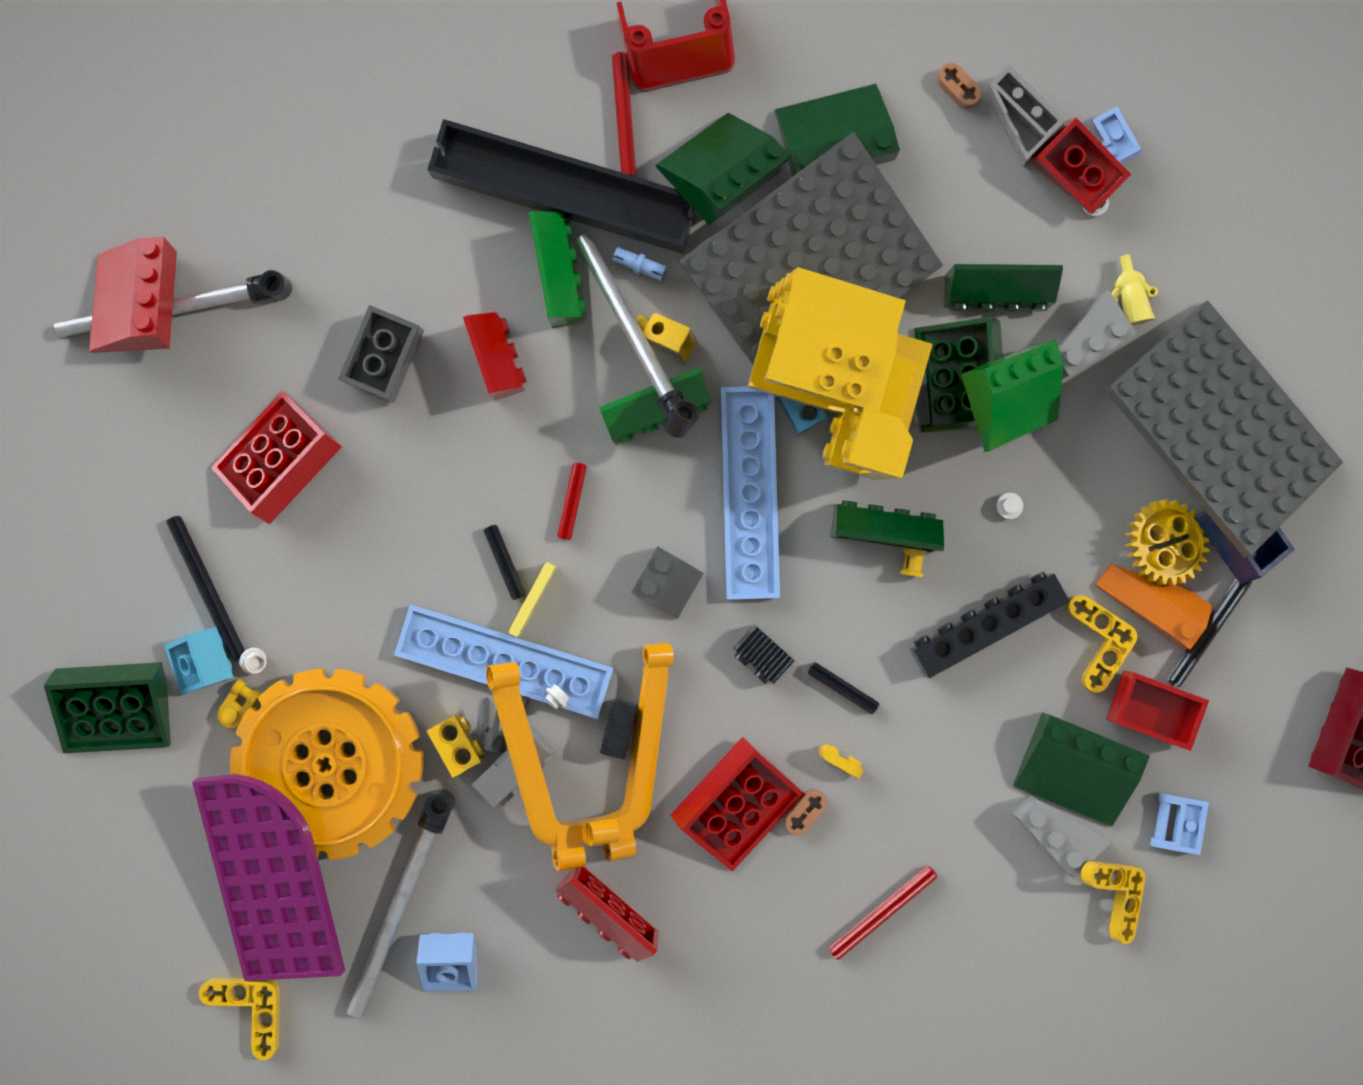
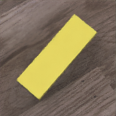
[509,562,557,637]

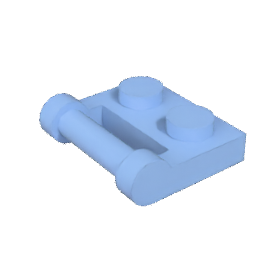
[1150,792,1209,855]

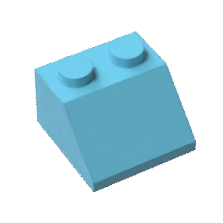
[164,627,233,696]

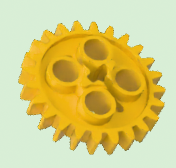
[1125,499,1210,586]

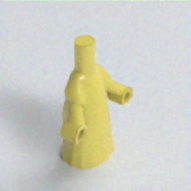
[1111,254,1158,326]

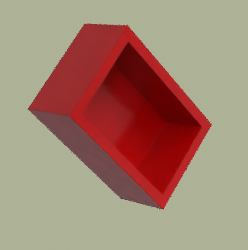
[1105,670,1209,751]

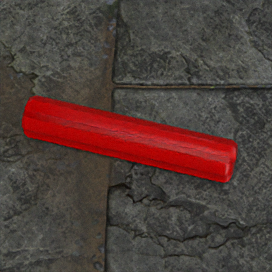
[557,462,587,540]

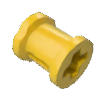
[900,548,927,577]

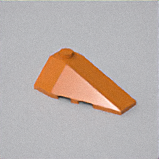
[1095,564,1212,649]

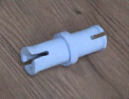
[612,246,667,282]

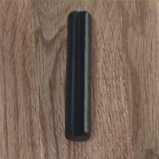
[484,525,525,600]
[807,662,879,714]

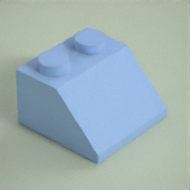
[416,932,477,992]

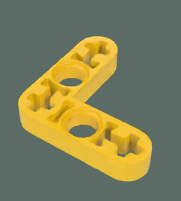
[1066,595,1137,693]
[1081,861,1146,945]
[198,978,280,1061]

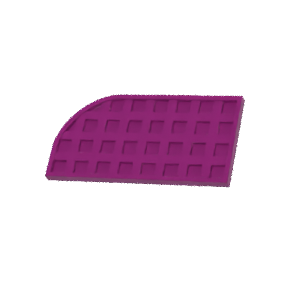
[192,774,345,981]

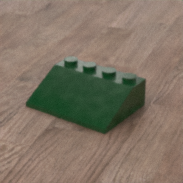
[775,83,900,177]
[655,113,790,226]
[914,317,1003,433]
[44,662,171,753]
[1013,712,1150,826]

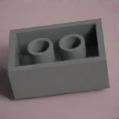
[338,305,424,403]

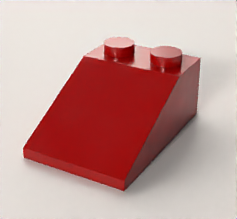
[1030,117,1131,214]

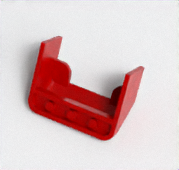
[616,0,735,92]

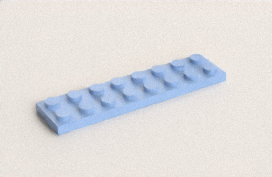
[720,387,780,599]
[394,604,614,719]

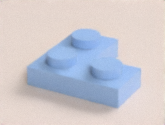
[1093,107,1142,164]

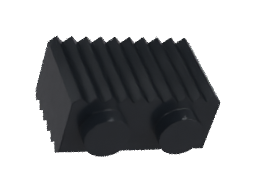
[733,624,795,685]
[599,699,638,760]

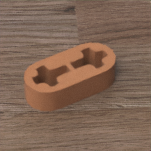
[937,63,981,109]
[785,789,827,835]

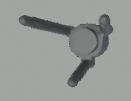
[480,697,530,753]

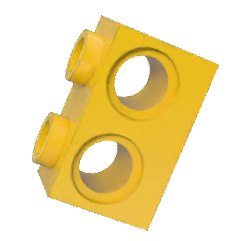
[427,713,485,778]

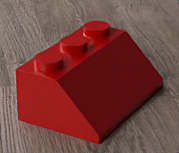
[463,312,527,401]

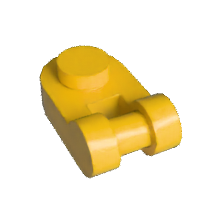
[218,679,262,728]
[818,744,864,779]

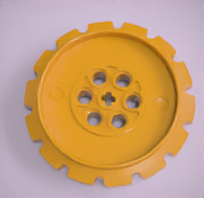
[230,668,423,860]

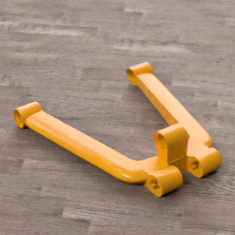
[486,642,674,871]

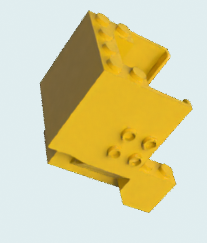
[747,267,932,480]

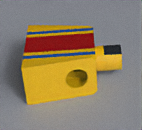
[636,313,697,364]

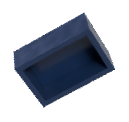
[1195,510,1295,584]

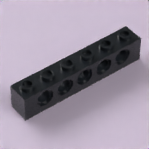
[910,571,1070,678]

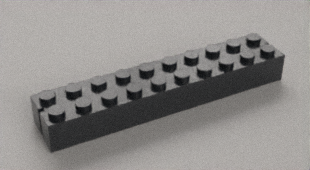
[427,119,696,254]

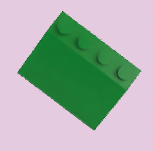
[961,340,1064,452]

